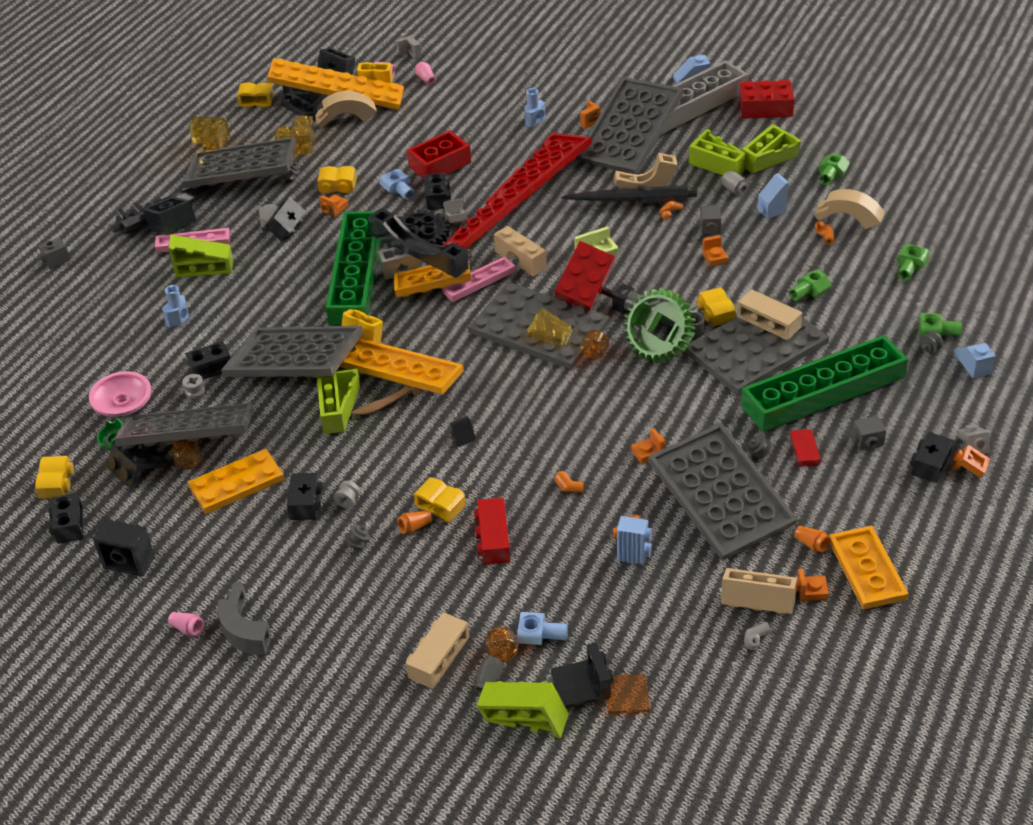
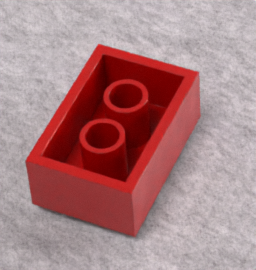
[739,80,795,119]
[407,130,471,179]
[555,241,615,311]

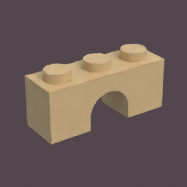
[494,226,547,276]

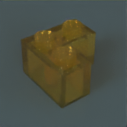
[189,116,230,151]
[275,116,315,154]

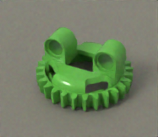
[622,288,696,363]

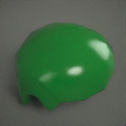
[97,418,124,451]

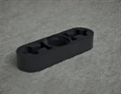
[281,93,317,121]

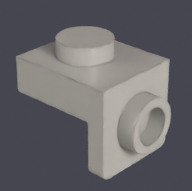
[397,36,422,60]
[443,199,468,225]
[259,204,278,230]
[958,424,990,454]

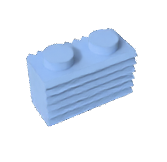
[617,516,652,565]

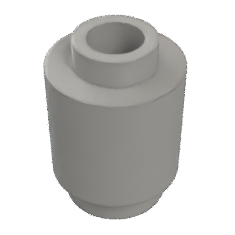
[721,171,748,195]

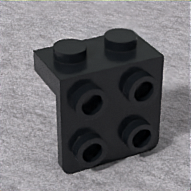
[106,444,169,489]
[551,642,614,708]

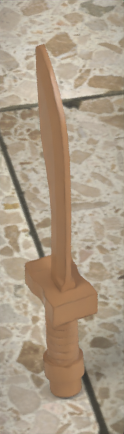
[352,384,420,415]

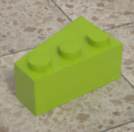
[742,124,802,173]
[689,129,745,175]
[168,234,233,278]
[317,369,360,434]
[476,681,569,738]

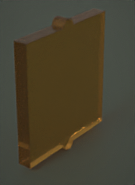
[607,673,650,715]

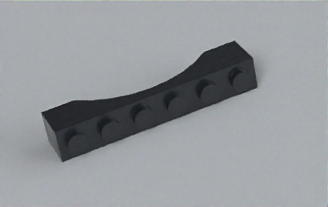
[369,208,469,278]

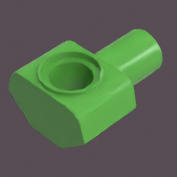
[818,153,850,185]
[896,244,930,281]
[789,269,832,301]
[919,313,962,337]

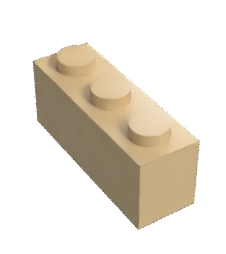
[737,289,802,340]
[721,568,797,614]
[405,612,469,689]

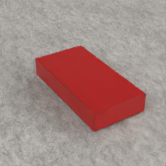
[790,429,821,467]

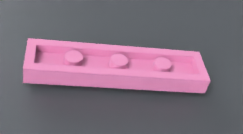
[155,228,230,253]
[442,256,516,302]

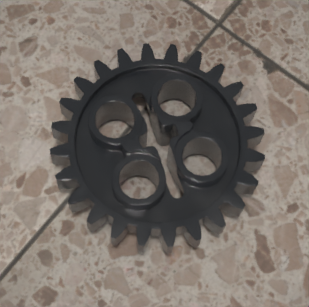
[398,209,450,245]

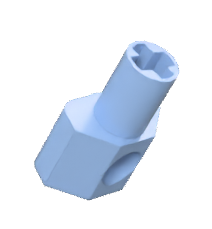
[525,88,545,127]
[379,169,415,201]
[162,285,189,327]
[517,612,568,645]

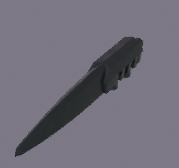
[111,182,225,235]
[561,186,697,204]

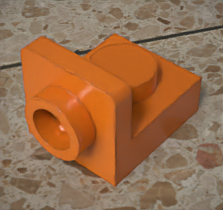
[580,101,601,129]
[319,194,349,217]
[702,235,728,267]
[631,428,666,464]
[951,444,990,478]
[796,569,829,601]

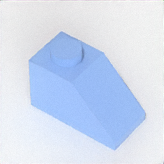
[673,55,710,84]
[757,173,789,219]
[954,343,996,379]

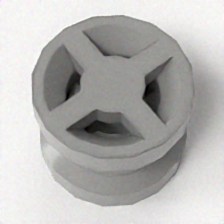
[182,374,205,400]
[334,481,361,508]

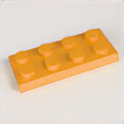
[394,260,472,297]
[188,449,285,514]
[829,526,908,610]

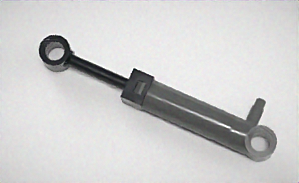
[600,283,704,340]

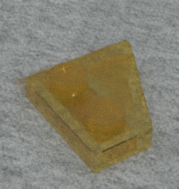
[527,307,572,345]

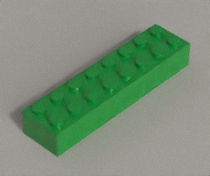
[326,211,381,326]
[741,335,908,432]

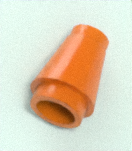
[397,510,432,535]
[794,526,830,552]

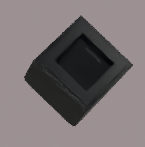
[449,416,476,447]

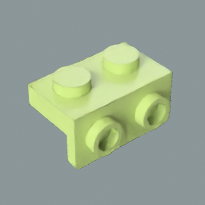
[574,227,618,255]

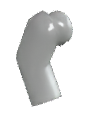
[744,622,771,650]

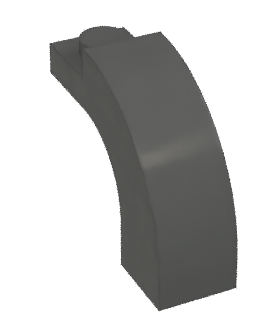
[217,582,271,655]

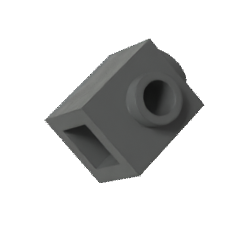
[700,205,721,234]
[38,237,70,269]
[850,416,887,450]

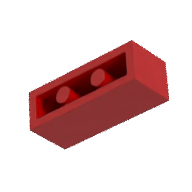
[474,497,511,565]

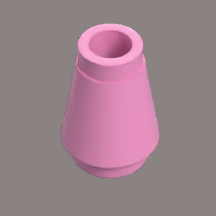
[415,62,436,85]
[168,612,204,637]

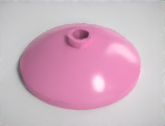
[89,371,152,417]

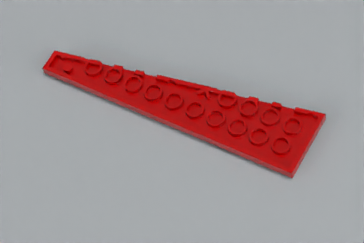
[444,133,592,249]

